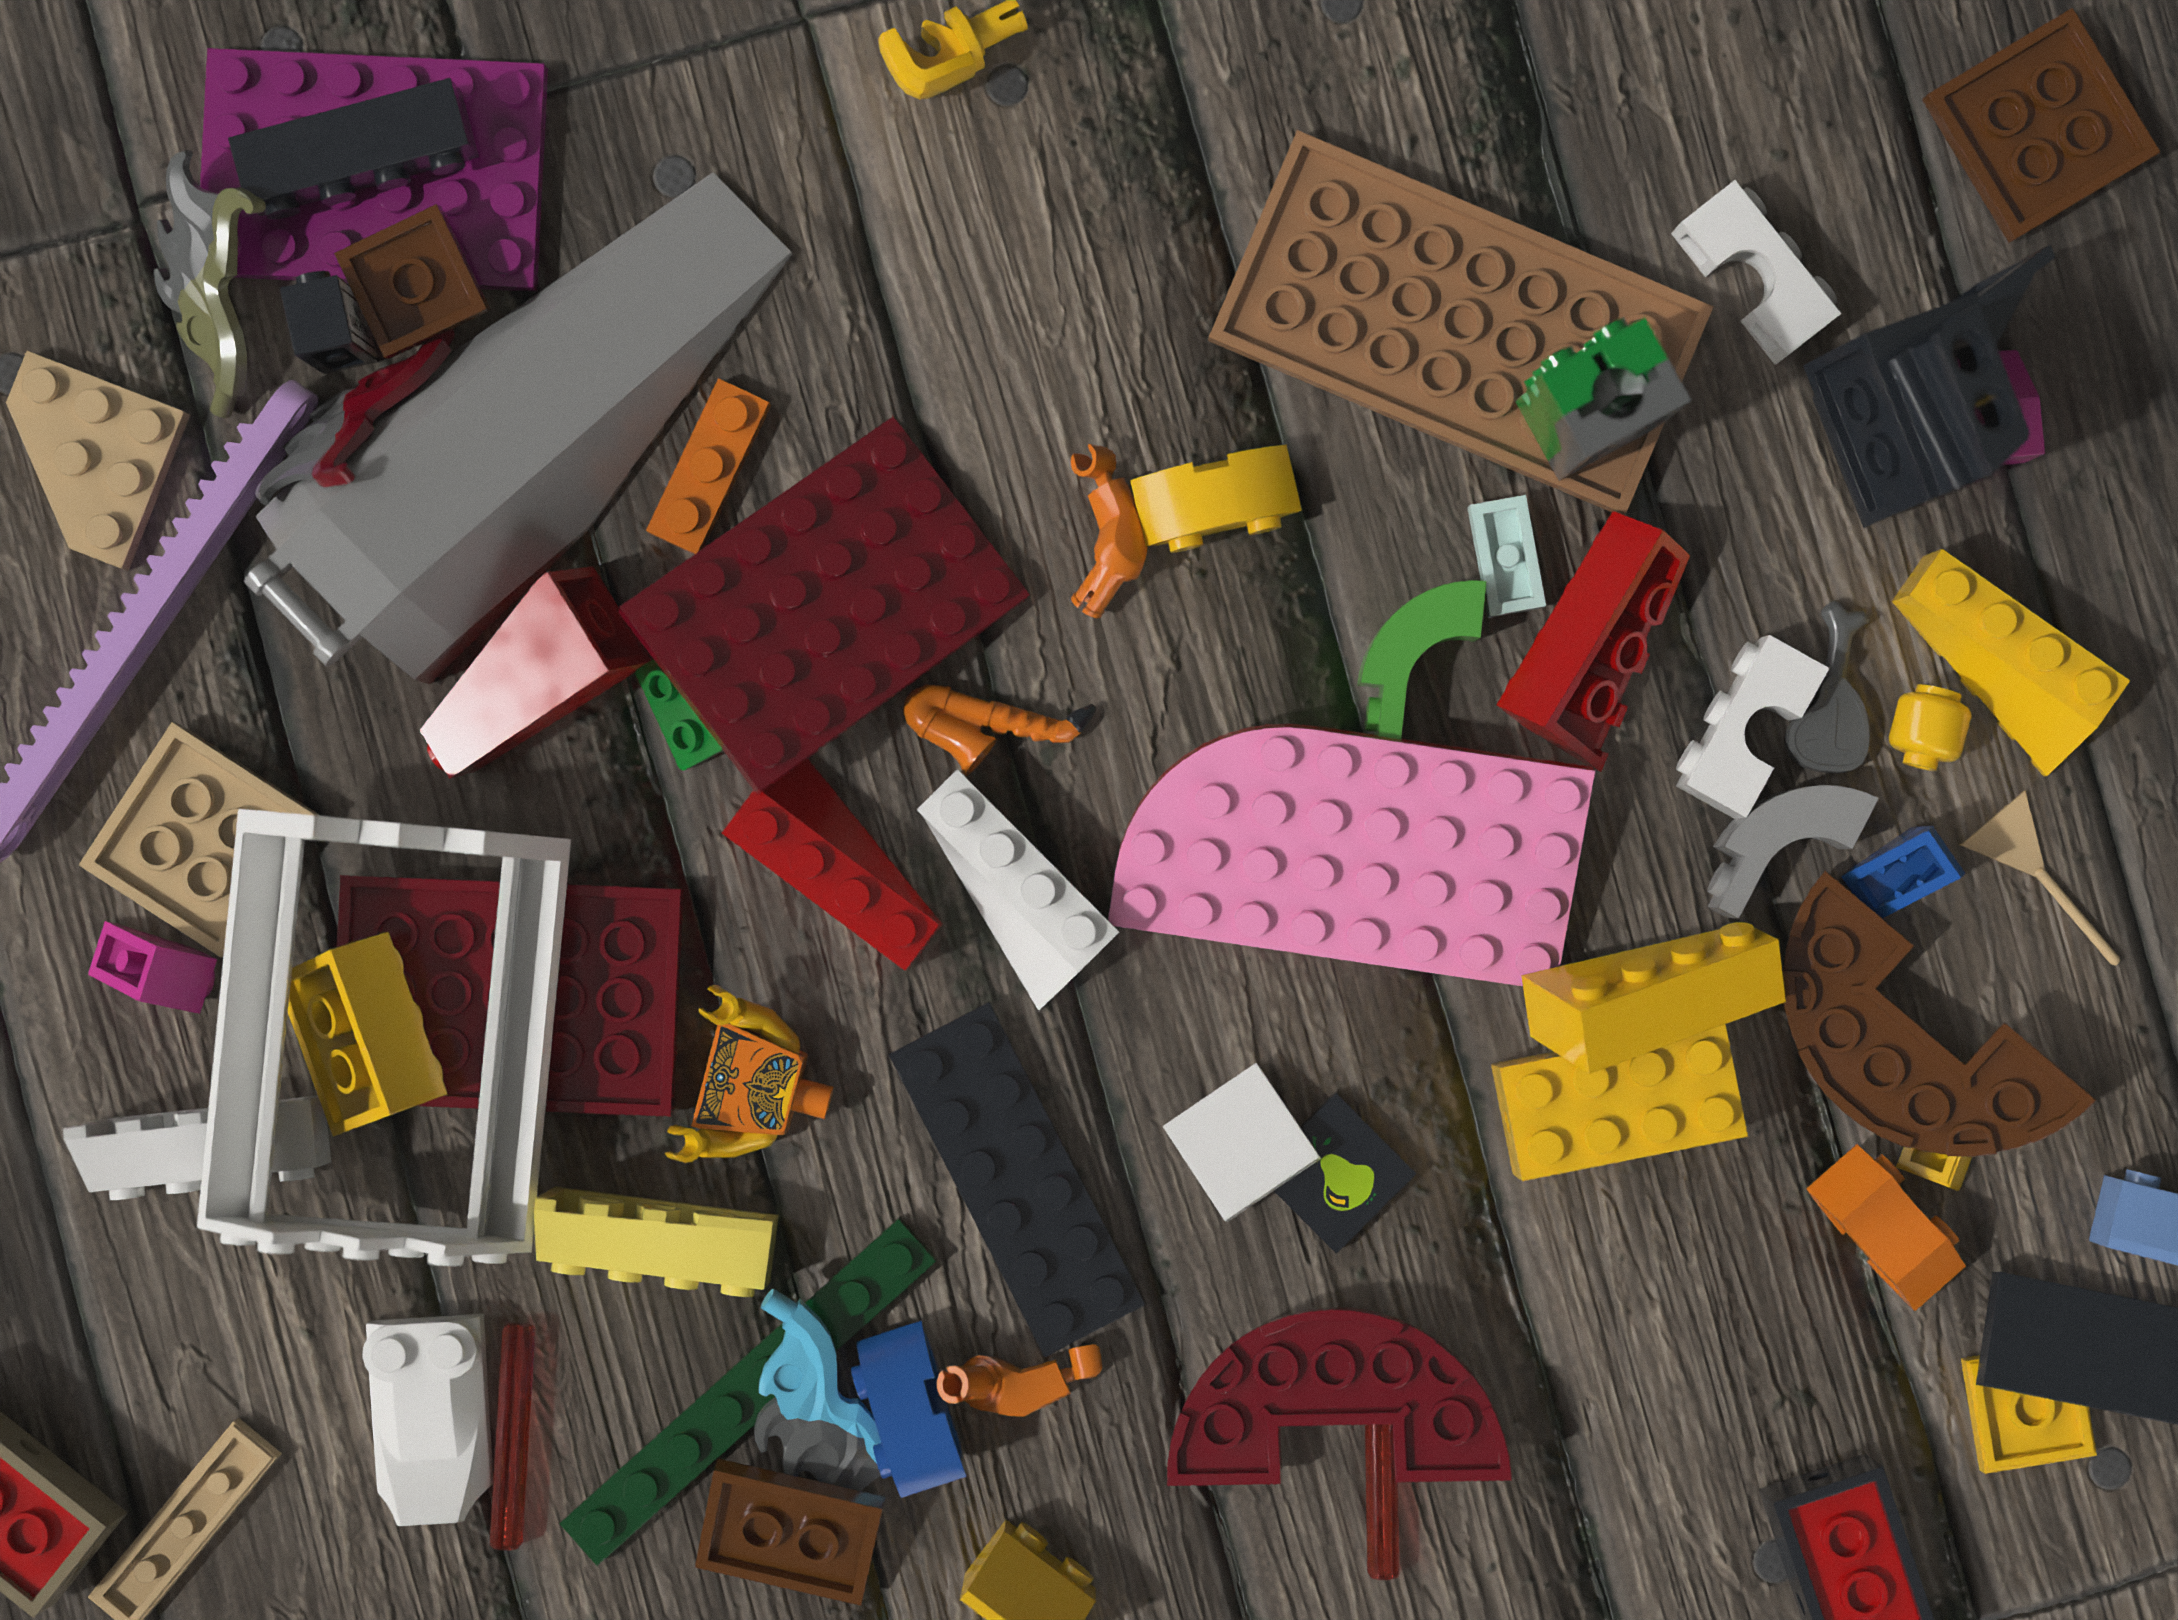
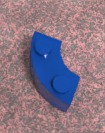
[851,1321,967,1498]

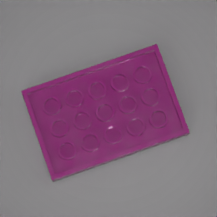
[200,48,548,292]

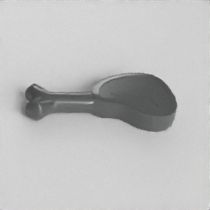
[1784,601,1870,774]

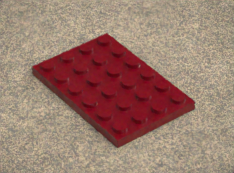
[618,416,1030,795]
[337,875,684,1117]

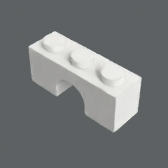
[1671,180,1841,365]
[1676,635,1829,819]

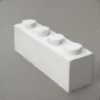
[917,769,1119,1011]
[63,1096,331,1200]

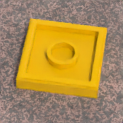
[1961,1355,2097,1474]

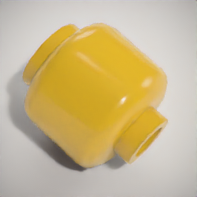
[1889,684,1971,771]

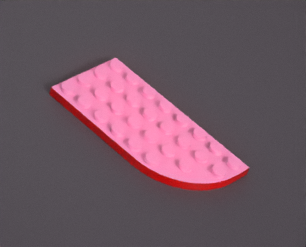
[1108,723,1595,986]

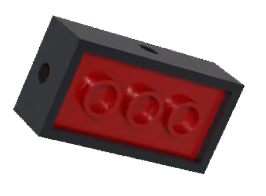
[1758,1453,1934,1620]

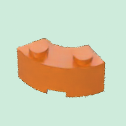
[1806,1144,1966,1311]

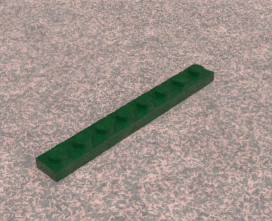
[559,1217,937,1566]

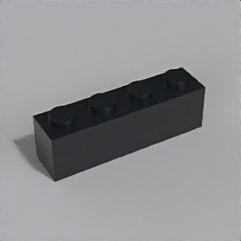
[228,78,479,220]

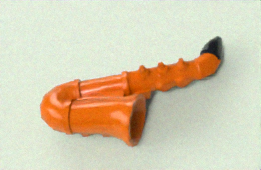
[903,684,1097,776]

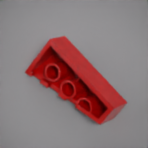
[1496,511,1690,772]
[722,759,942,971]

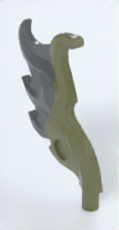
[154,150,265,418]

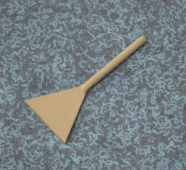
[1960,791,2120,965]

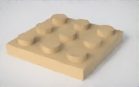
[79,722,319,958]

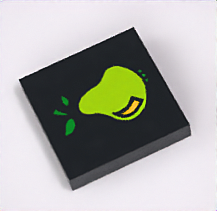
[1274,1092,1416,1254]

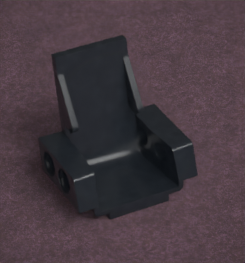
[1803,244,2056,528]

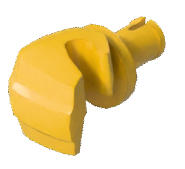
[878,0,1028,100]

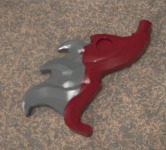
[255,329,455,505]

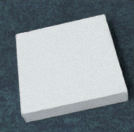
[1163,1063,1321,1222]

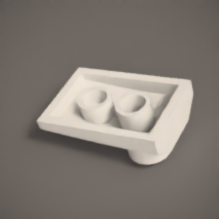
[362,1314,493,1526]

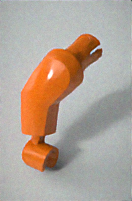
[1071,444,1147,619]

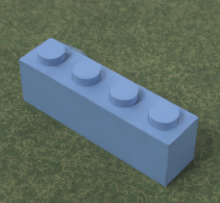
[2089,1169,2178,1265]

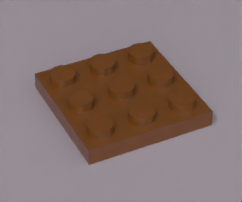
[1922,7,2160,243]

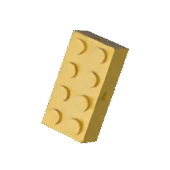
[1491,1024,1748,1181]

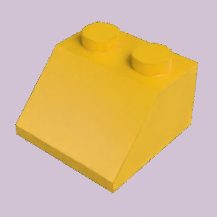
[960,1520,1096,1620]

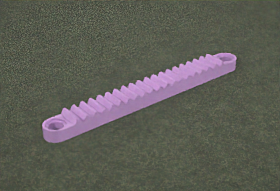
[0,380,318,862]

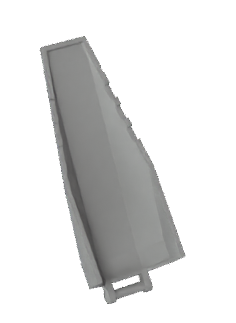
[244,172,792,684]

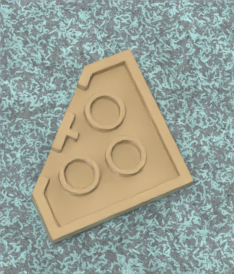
[6,351,190,571]

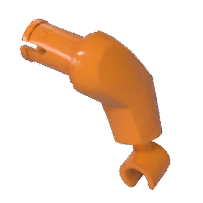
[937,1344,1102,1417]

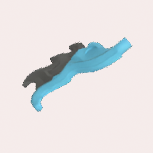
[754,1288,881,1491]

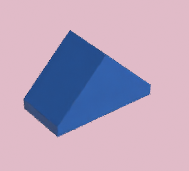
[1841,826,1965,918]

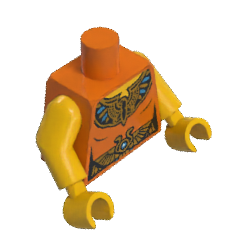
[665,985,834,1163]

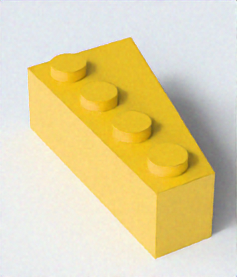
[1521,922,1786,1074]

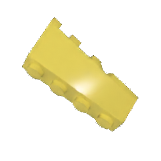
[534,1187,779,1297]

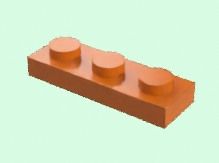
[646,378,772,554]

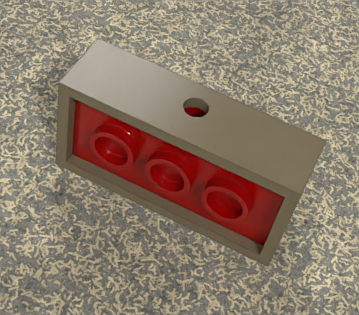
[0,1411,128,1618]

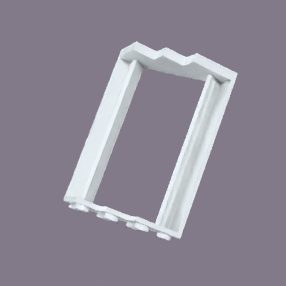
[197,809,571,1266]

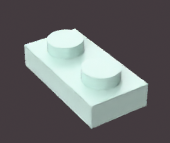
[1467,495,1546,618]

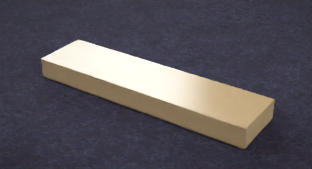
[88,1418,282,1620]

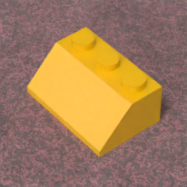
[288,932,447,1137]

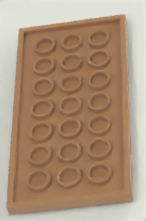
[1208,130,1714,515]

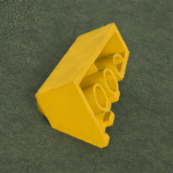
[1891,549,2130,777]

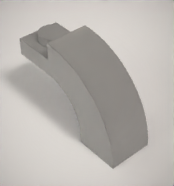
[1707,785,1879,918]

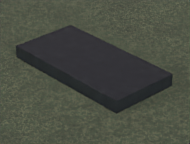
[1976,1272,2178,1425]

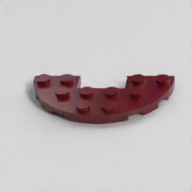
[1167,1307,1512,1486]

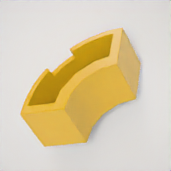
[1130,444,1302,553]

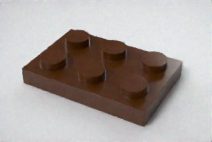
[695,1458,886,1606]

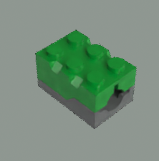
[1516,317,1691,481]

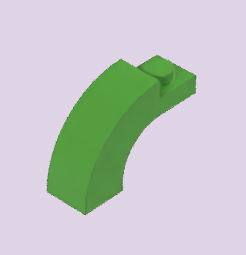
[1357,580,1486,739]

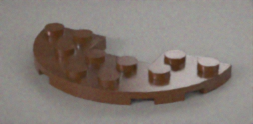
[1783,870,2096,1157]

